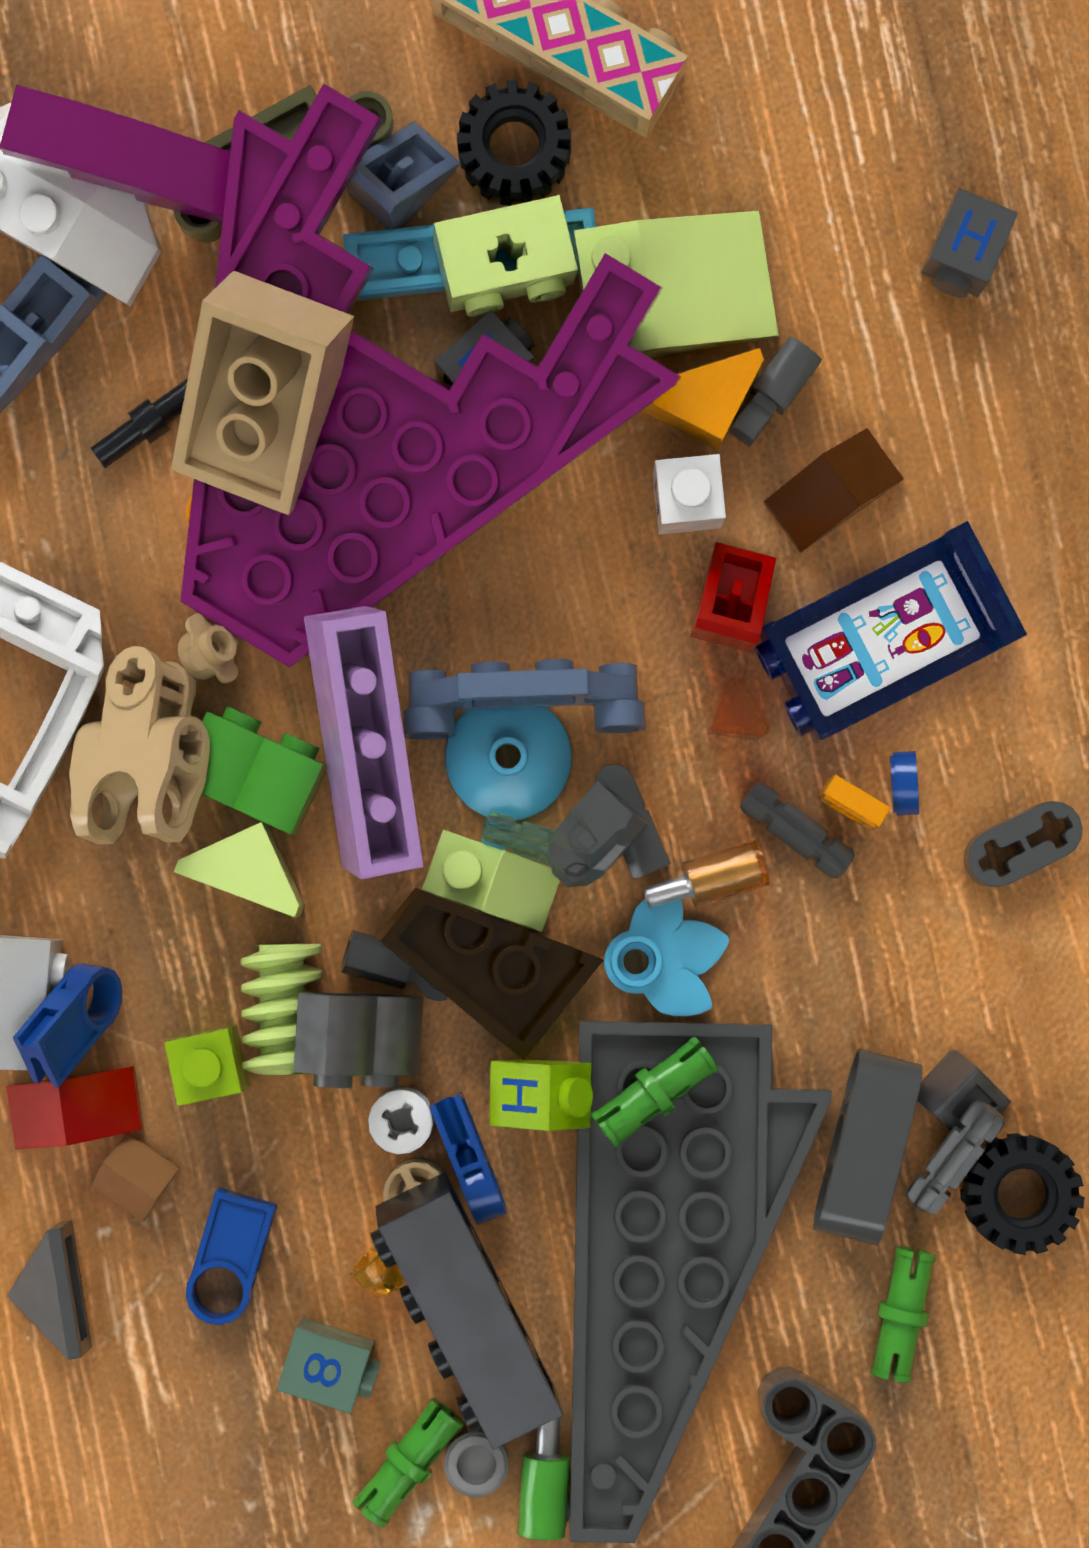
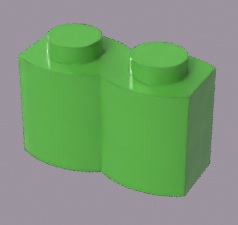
[202,706,327,835]

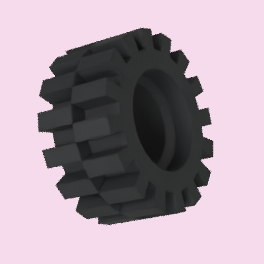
[457,80,571,206]
[960,1133,1085,1255]

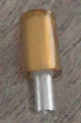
[643,840,770,909]

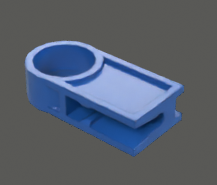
[13,963,123,1088]
[430,1091,508,1225]
[186,1187,277,1325]

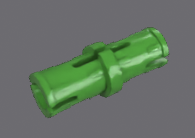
[590,1036,719,1148]
[870,1246,937,1383]
[353,1398,464,1528]

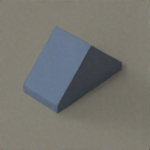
[347,121,460,229]

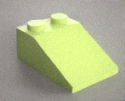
[572,211,779,358]

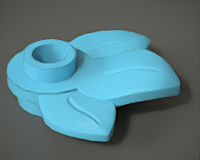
[604,899,729,1016]

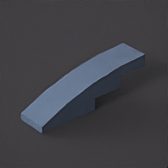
[0,255,107,413]

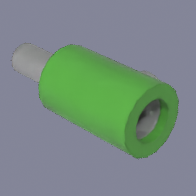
[517,1417,570,1541]

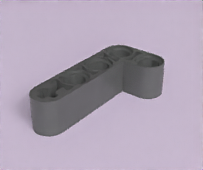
[732,1367,876,1548]

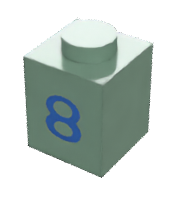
[276,1317,381,1414]

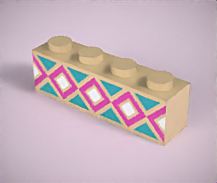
[431,0,688,139]

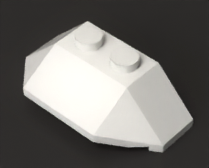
[0,103,162,307]

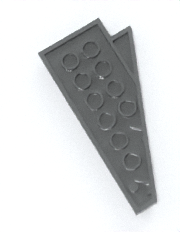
[570,1020,832,1543]

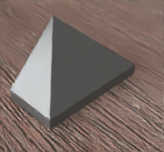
[7,1220,92,1360]

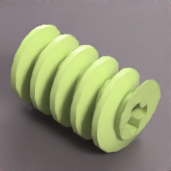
[240,943,322,1075]

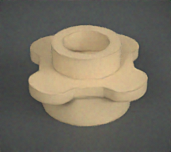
[178,613,239,683]

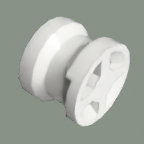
[368,1086,435,1154]

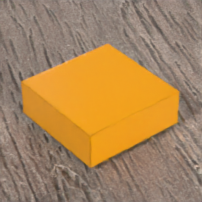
[818,774,891,830]

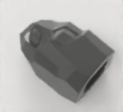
[548,781,649,887]

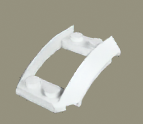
[0,562,104,859]

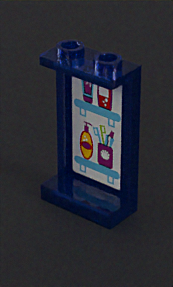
[754,521,1027,744]

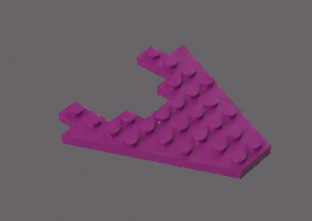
[180,83,681,667]

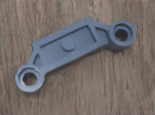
[403,659,646,740]

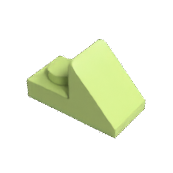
[422,829,560,932]

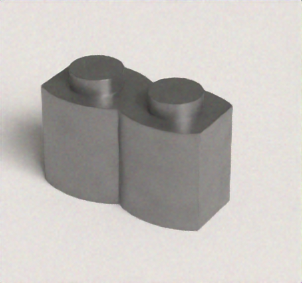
[294,993,424,1088]

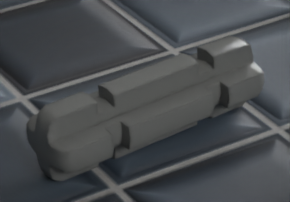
[740,782,855,878]
[907,1100,1005,1215]

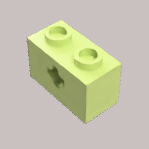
[433,195,578,317]

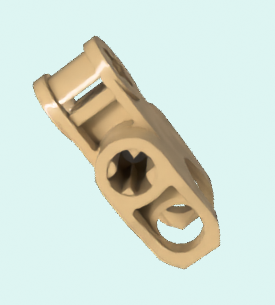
[69,646,210,844]

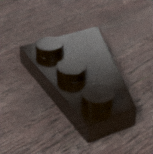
[375,887,604,1059]

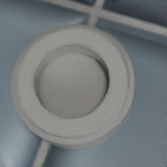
[444,1429,509,1497]

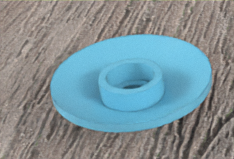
[445,707,572,821]

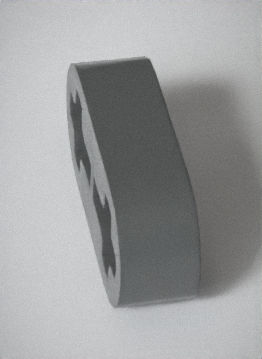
[963,801,1083,887]

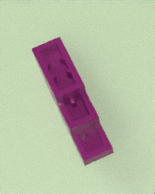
[0,84,230,223]

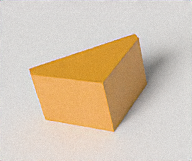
[642,348,764,451]

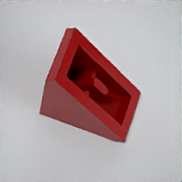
[690,542,776,653]
[6,1066,143,1149]

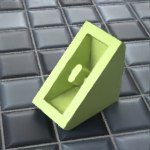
[174,822,305,917]

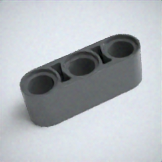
[813,1049,923,1246]

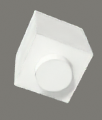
[652,454,726,535]

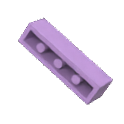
[304,606,423,880]

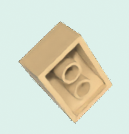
[171,271,354,515]

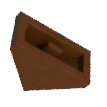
[764,428,904,553]

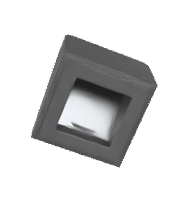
[917,1050,1011,1132]

